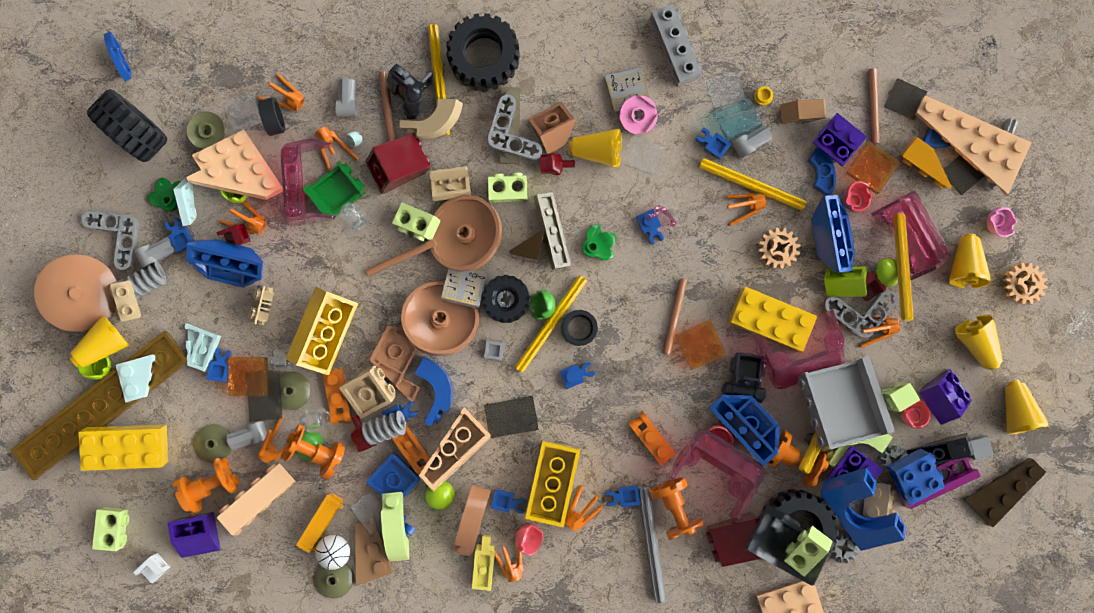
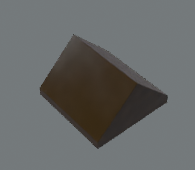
[509,230,544,264]

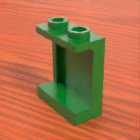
[303,161,366,221]

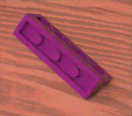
[895,457,981,509]

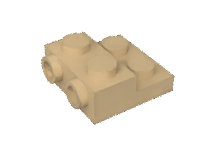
[339,365,396,419]

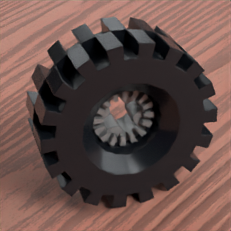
[481,275,530,323]

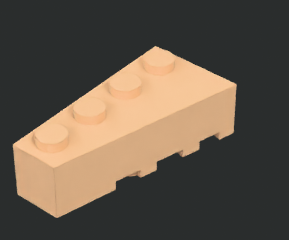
[419,407,491,492]
[217,463,296,536]

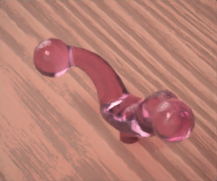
[646,205,677,227]

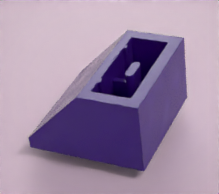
[812,113,867,167]
[919,369,972,425]
[828,445,883,501]
[167,512,221,558]

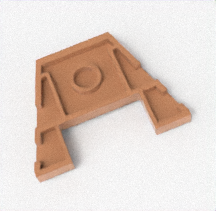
[369,325,421,401]

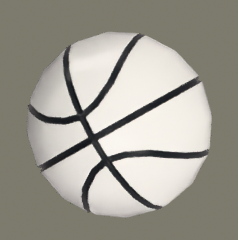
[315,535,350,570]

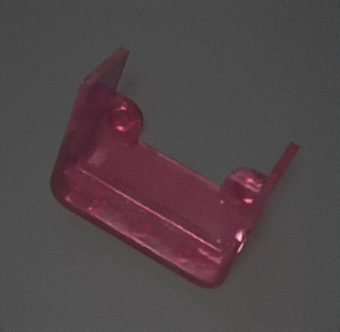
[281,138,336,226]
[871,191,950,281]
[754,310,845,389]
[666,430,765,520]

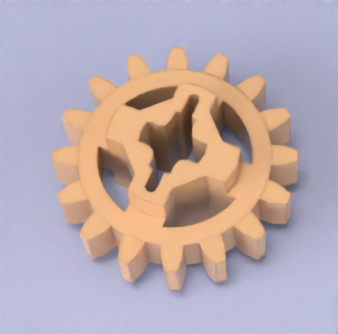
[757,227,801,269]
[1003,263,1048,305]

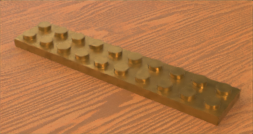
[10,331,187,480]

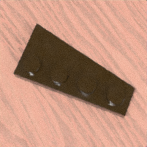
[963,458,1046,527]

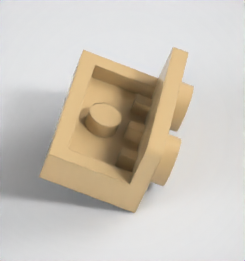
[429,167,471,201]
[110,280,141,322]
[863,482,897,518]

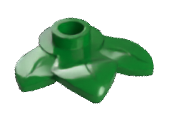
[147,178,181,211]
[582,224,616,261]

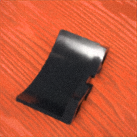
[746,505,835,586]

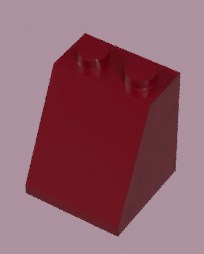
[365,133,431,195]
[706,512,762,567]

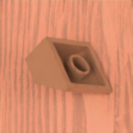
[528,102,576,154]

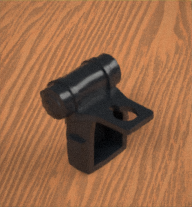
[387,63,433,119]
[721,352,766,403]

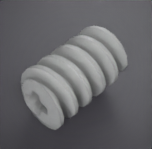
[120,262,167,299]
[362,410,406,445]

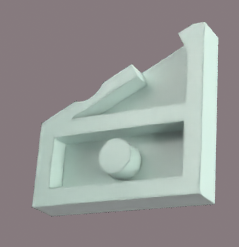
[173,178,197,226]
[185,323,221,372]
[116,355,155,402]

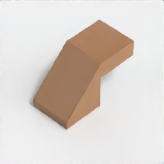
[780,99,827,124]

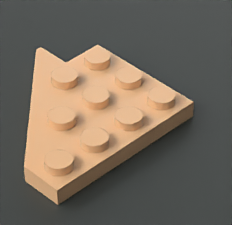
[186,130,283,200]
[756,580,824,613]

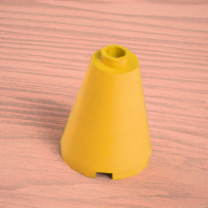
[569,129,622,168]
[949,233,991,288]
[955,314,1003,370]
[69,316,129,368]
[1004,380,1049,435]

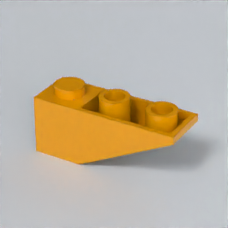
[900,136,952,189]

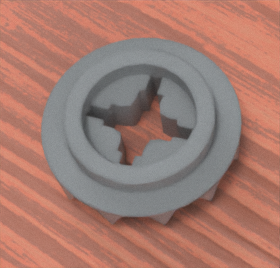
[878,445,908,476]
[830,532,859,563]

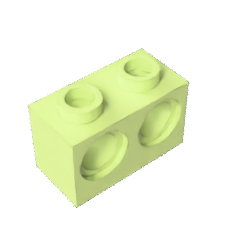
[488,173,528,203]
[392,202,441,241]
[881,382,920,412]
[92,507,129,551]
[784,526,832,577]

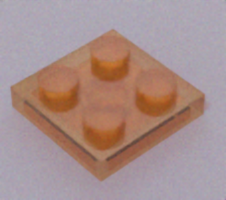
[846,141,901,194]
[675,319,727,370]
[228,357,268,396]

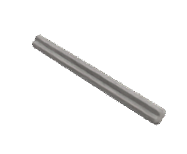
[639,487,666,603]

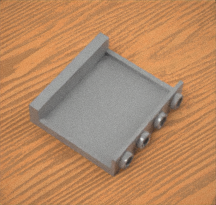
[798,356,895,452]

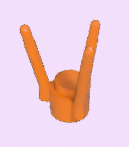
[257,74,305,112]
[315,127,359,172]
[726,193,766,226]
[219,201,267,235]
[859,316,900,348]
[258,414,289,463]
[565,485,603,532]
[494,531,524,582]

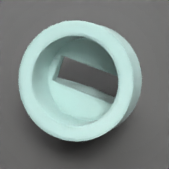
[346,131,363,148]

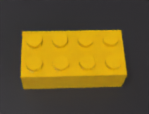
[286,287,358,375]
[727,287,817,352]
[78,424,169,471]
[525,440,581,527]

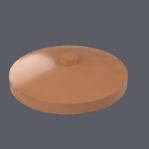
[428,195,502,272]
[34,254,117,332]
[401,281,479,356]

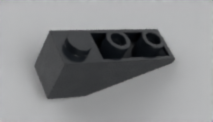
[906,433,974,464]

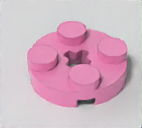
[619,95,658,134]

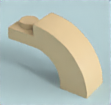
[400,99,463,140]

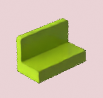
[824,266,867,297]

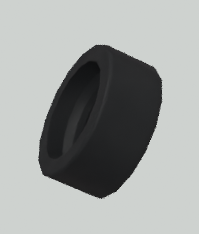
[258,97,285,136]
[561,310,598,346]

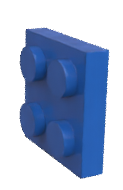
[366,452,421,498]

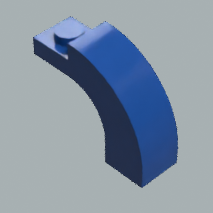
[415,357,453,426]

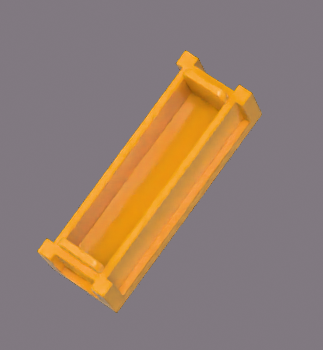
[296,492,344,553]

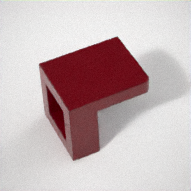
[216,224,251,245]
[862,271,887,301]

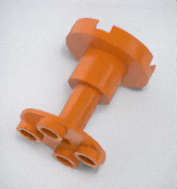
[280,424,345,480]
[767,430,829,488]
[173,457,240,515]
[649,477,704,540]

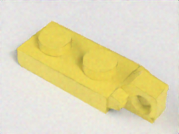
[472,534,495,591]

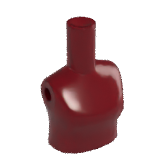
[540,153,575,175]
[350,415,377,453]

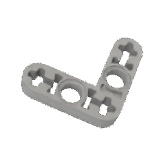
[488,94,542,161]
[81,211,140,271]
[823,291,898,338]

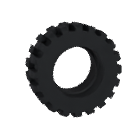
[446,13,520,92]
[87,89,167,162]
[759,489,839,556]

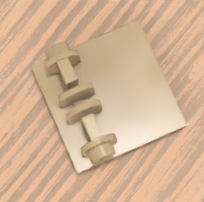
[248,285,274,325]

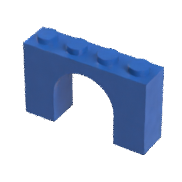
[821,468,906,551]

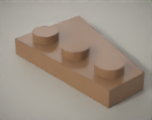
[355,517,393,586]

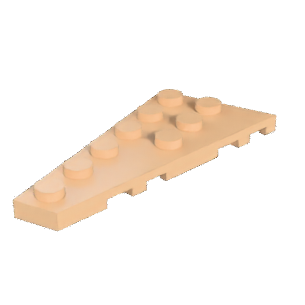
[915,95,1032,195]

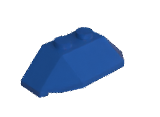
[811,195,855,273]
[186,239,263,288]
[709,395,780,467]

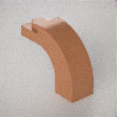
[453,485,491,557]

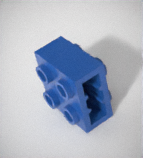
[887,448,945,505]

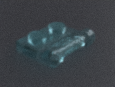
[713,98,763,141]

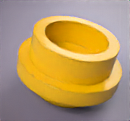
[754,86,773,106]

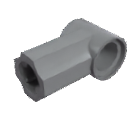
[335,78,358,117]
[732,125,773,159]
[134,237,176,269]
[227,421,267,450]

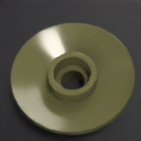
[187,111,225,149]
[272,372,311,410]
[194,424,232,463]
[315,563,354,598]

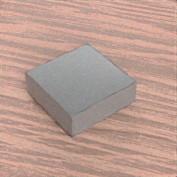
[483,340,505,361]
[970,436,994,460]

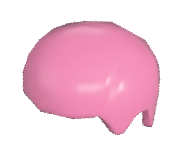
[986,207,1017,237]

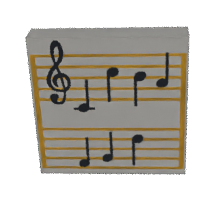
[605,67,650,114]
[441,269,487,309]

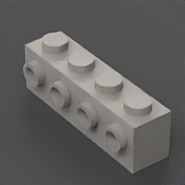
[650,4,702,87]

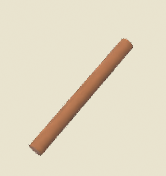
[869,68,880,145]
[379,71,395,142]
[366,238,437,276]
[663,279,687,355]

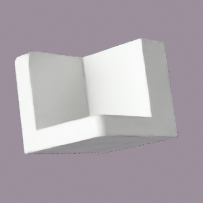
[133,553,170,583]

